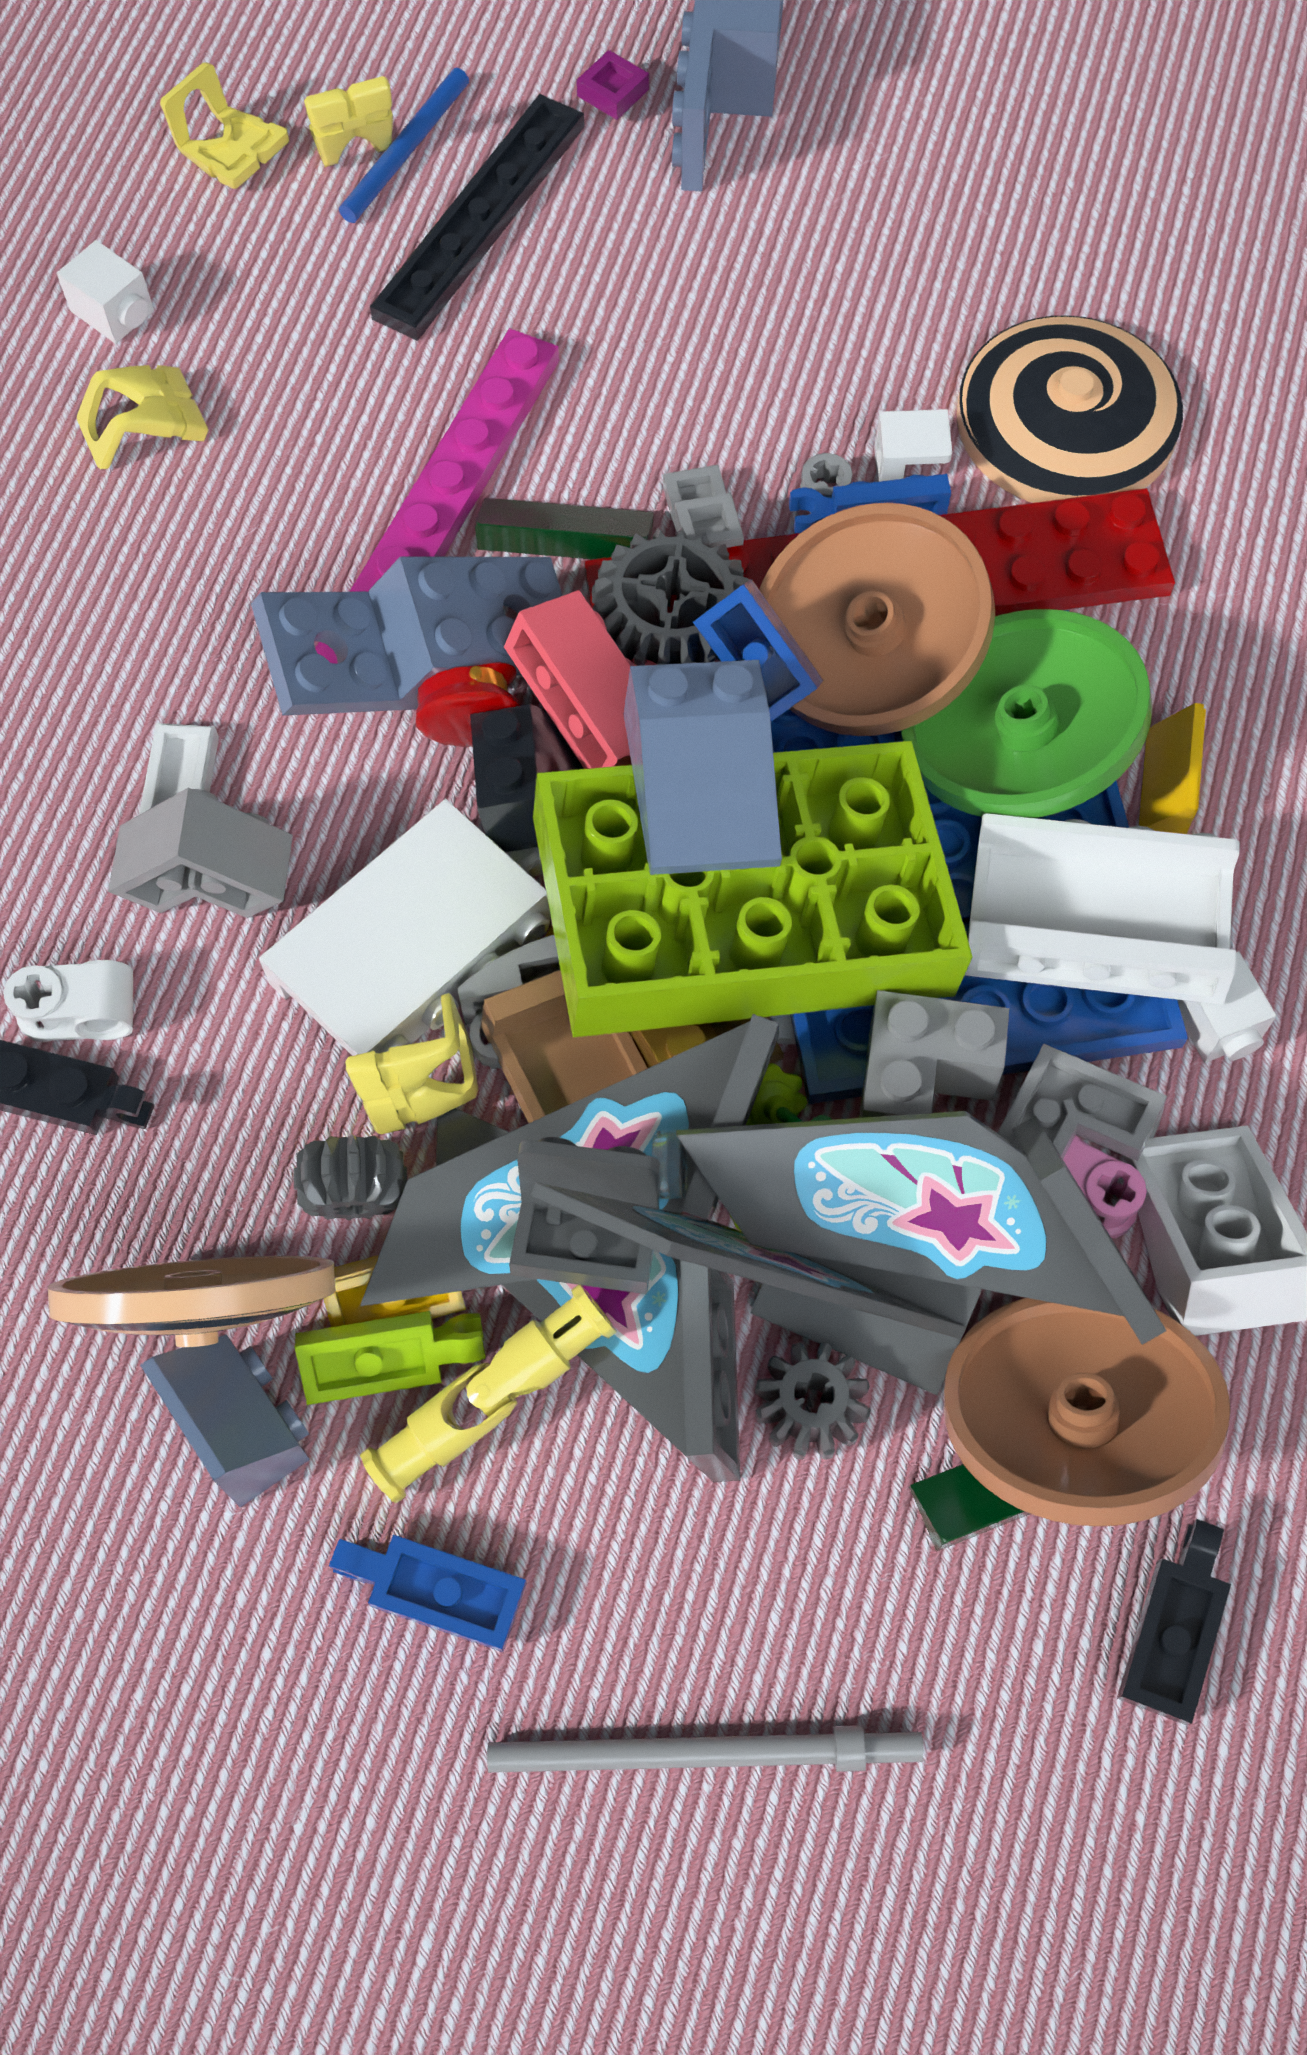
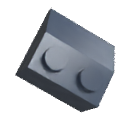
[140,1335,310,1508]

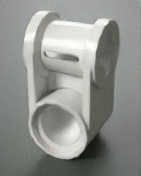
[3,960,133,1042]

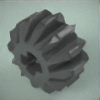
[293,1134,407,1221]
[755,1342,871,1460]

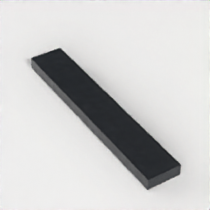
[370,94,585,341]

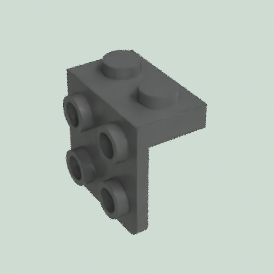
[509,1137,660,1294]

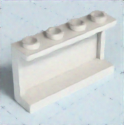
[259,798,551,1056]
[965,814,1240,1005]

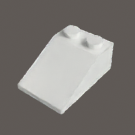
[1123,1125,1307,1336]

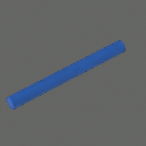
[339,67,469,223]

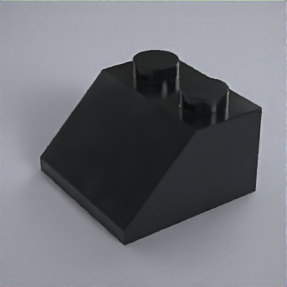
[470,704,584,853]

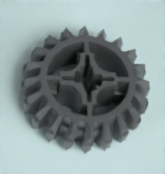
[592,527,750,666]

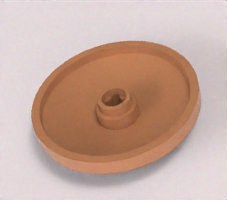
[759,503,995,736]
[944,1298,1230,1526]

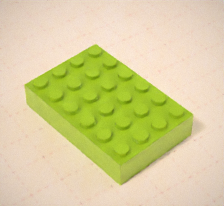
[533,741,973,1038]

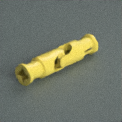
[360,1285,617,1504]

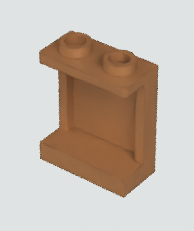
[481,970,648,1123]

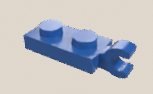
[789,474,951,534]
[329,1535,527,1652]

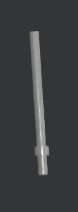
[487,1725,924,1773]

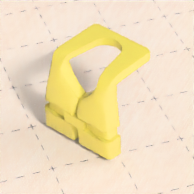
[160,62,289,189]
[304,76,393,167]
[77,365,209,469]
[345,993,478,1134]

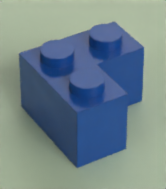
[693,579,823,722]

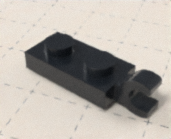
[0,1040,154,1135]
[1117,1519,1231,1725]

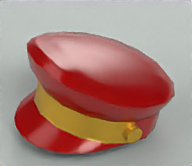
[415,662,521,747]

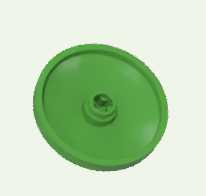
[901,609,1152,818]

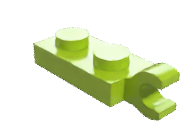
[294,1311,486,1405]

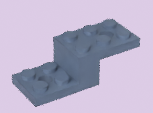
[672,0,784,192]
[251,557,563,716]

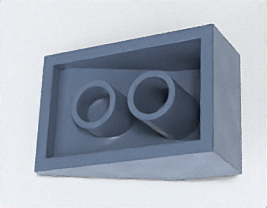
[623,660,782,875]

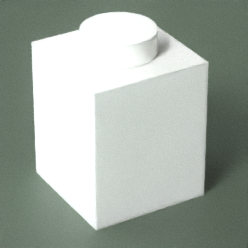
[57,240,154,344]
[1178,951,1277,1063]

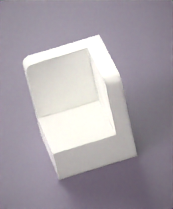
[874,409,952,482]

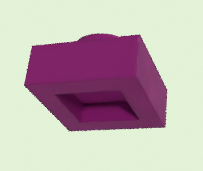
[576,50,649,120]

